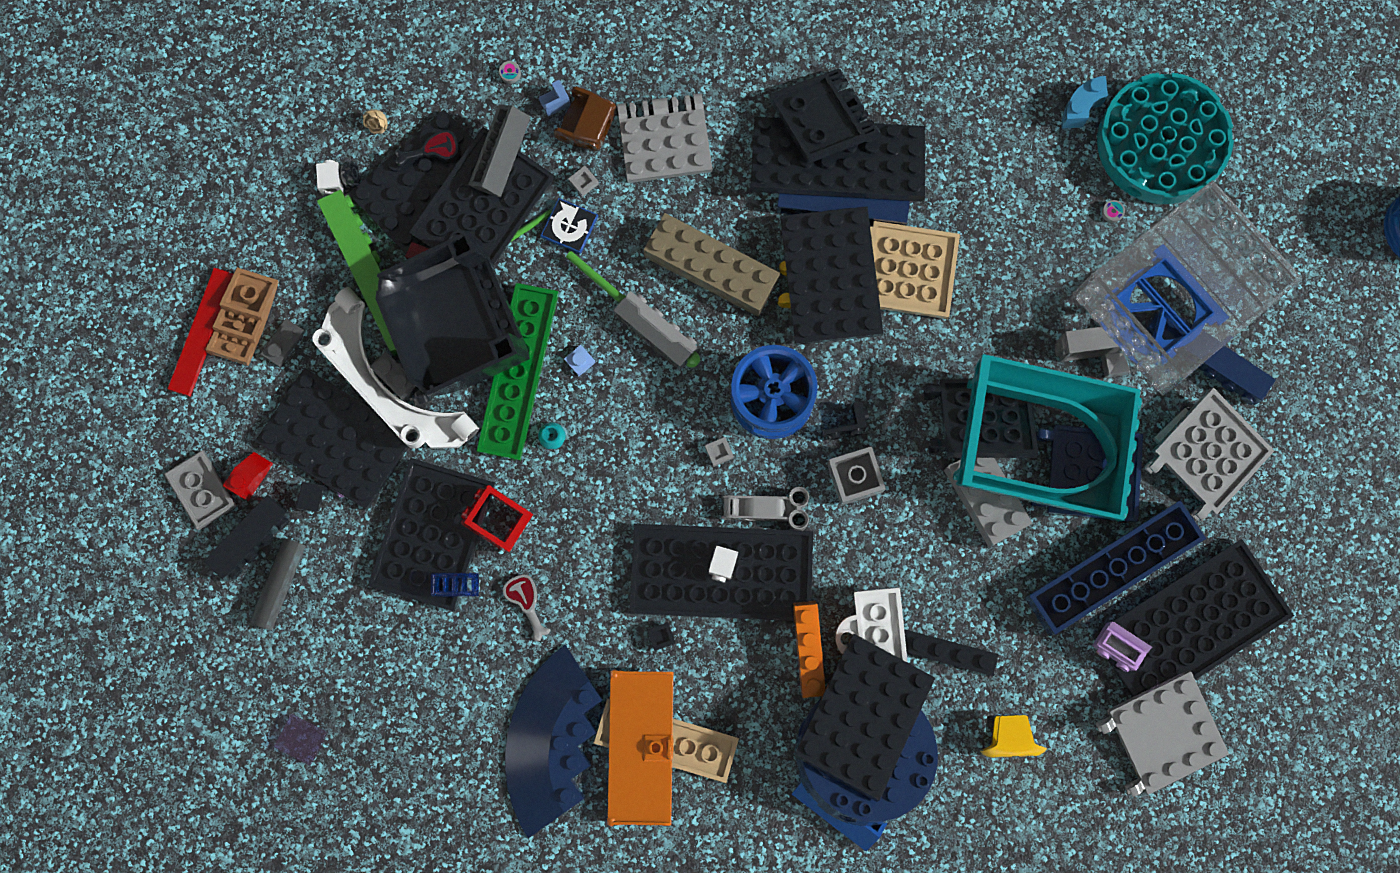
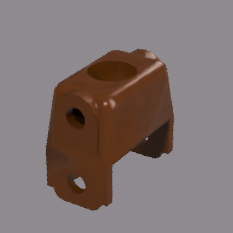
[554,86,616,151]

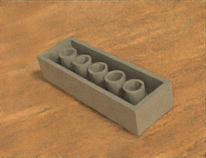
[644,213,780,317]

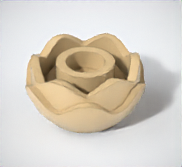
[363,109,388,134]

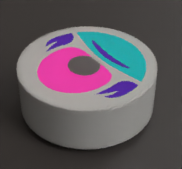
[499,61,521,84]
[1102,200,1125,223]

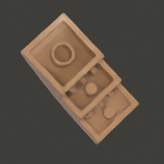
[206,267,279,366]

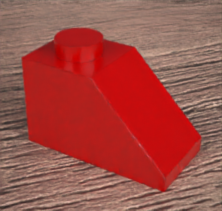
[223,452,273,501]

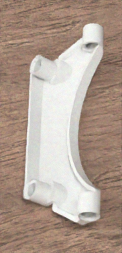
[313,287,479,449]

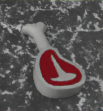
[503,574,550,641]

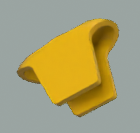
[980,715,1047,758]

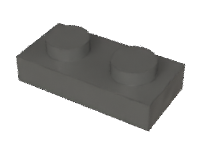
[261,318,305,367]

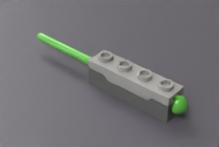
[566,251,700,371]

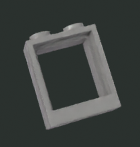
[1055,325,1123,362]

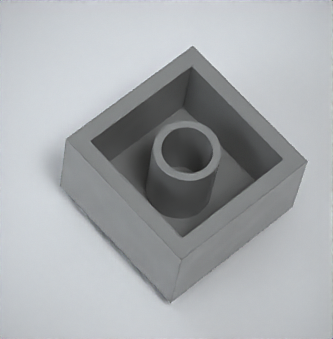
[827,446,886,506]

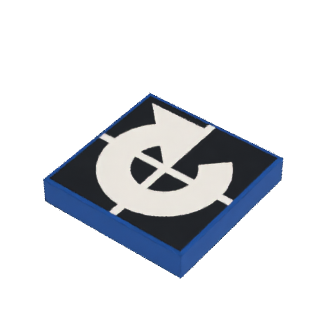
[541,198,598,255]

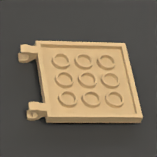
[870,221,960,319]

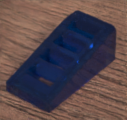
[431,573,479,597]

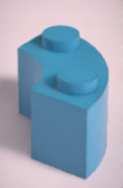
[1061,76,1108,129]

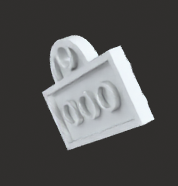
[835,587,907,662]

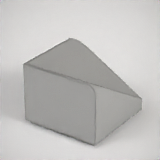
[1101,353,1130,378]

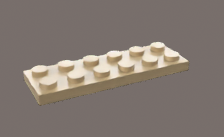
[594,699,739,783]

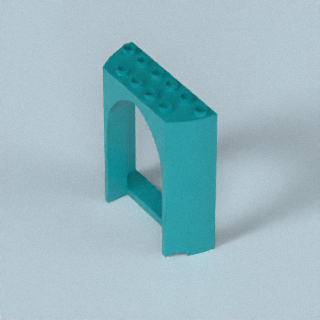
[953,354,1142,521]

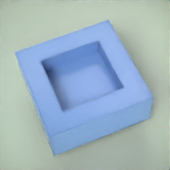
[564,345,596,376]

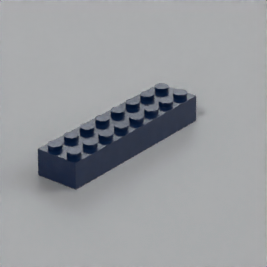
[1025,500,1206,636]

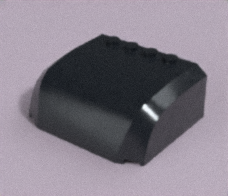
[375,231,530,396]

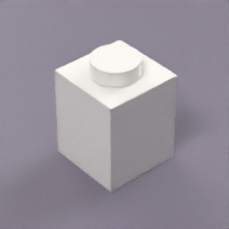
[316,160,344,196]
[709,546,738,583]

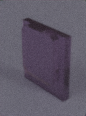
[274,714,328,766]

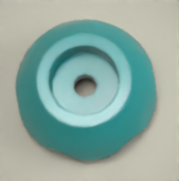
[538,422,566,449]

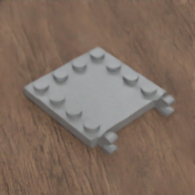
[1144,388,1274,521]
[1095,670,1229,797]

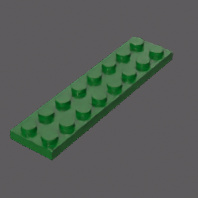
[477,283,559,461]

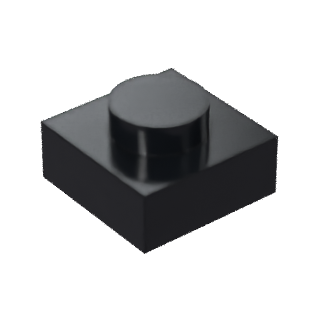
[647,622,676,651]

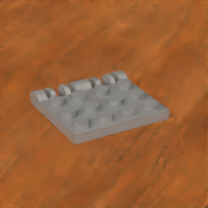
[617,93,712,183]

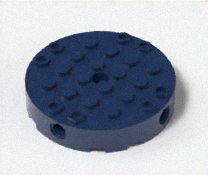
[795,699,938,826]

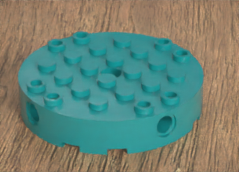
[1097,73,1234,204]

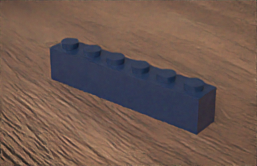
[777,193,910,226]
[1144,310,1276,405]

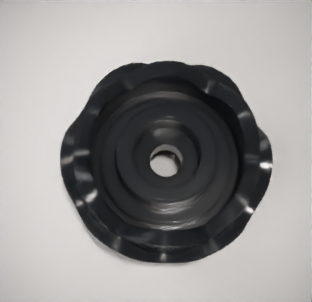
[339,160,361,187]

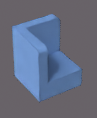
[539,80,570,117]

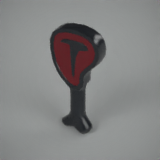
[395,130,459,167]

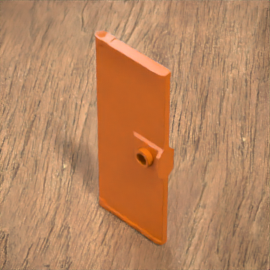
[607,670,674,826]

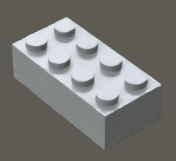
[944,458,1033,548]

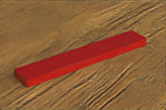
[168,268,234,397]

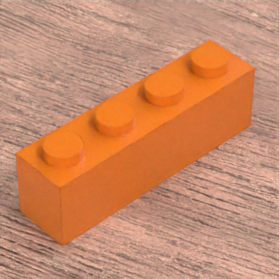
[793,601,825,698]

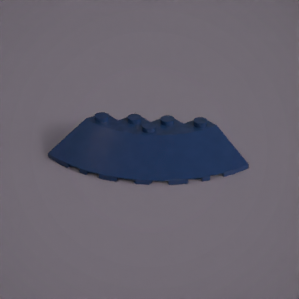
[505,645,604,838]

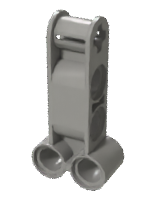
[721,487,809,531]

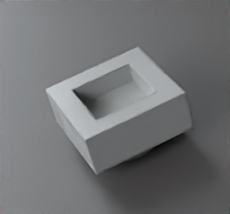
[568,166,599,197]
[705,437,734,467]

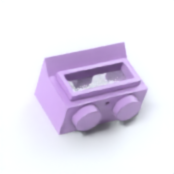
[1092,621,1152,672]

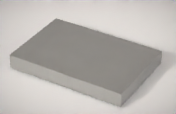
[164,450,237,530]

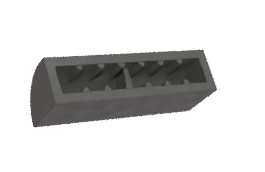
[469,104,531,197]
[249,538,306,630]

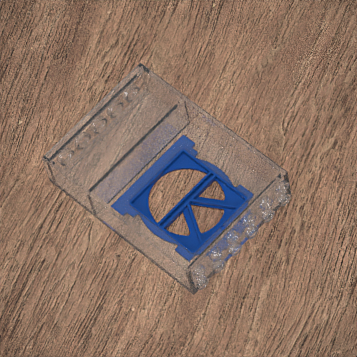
[1072,180,1303,396]

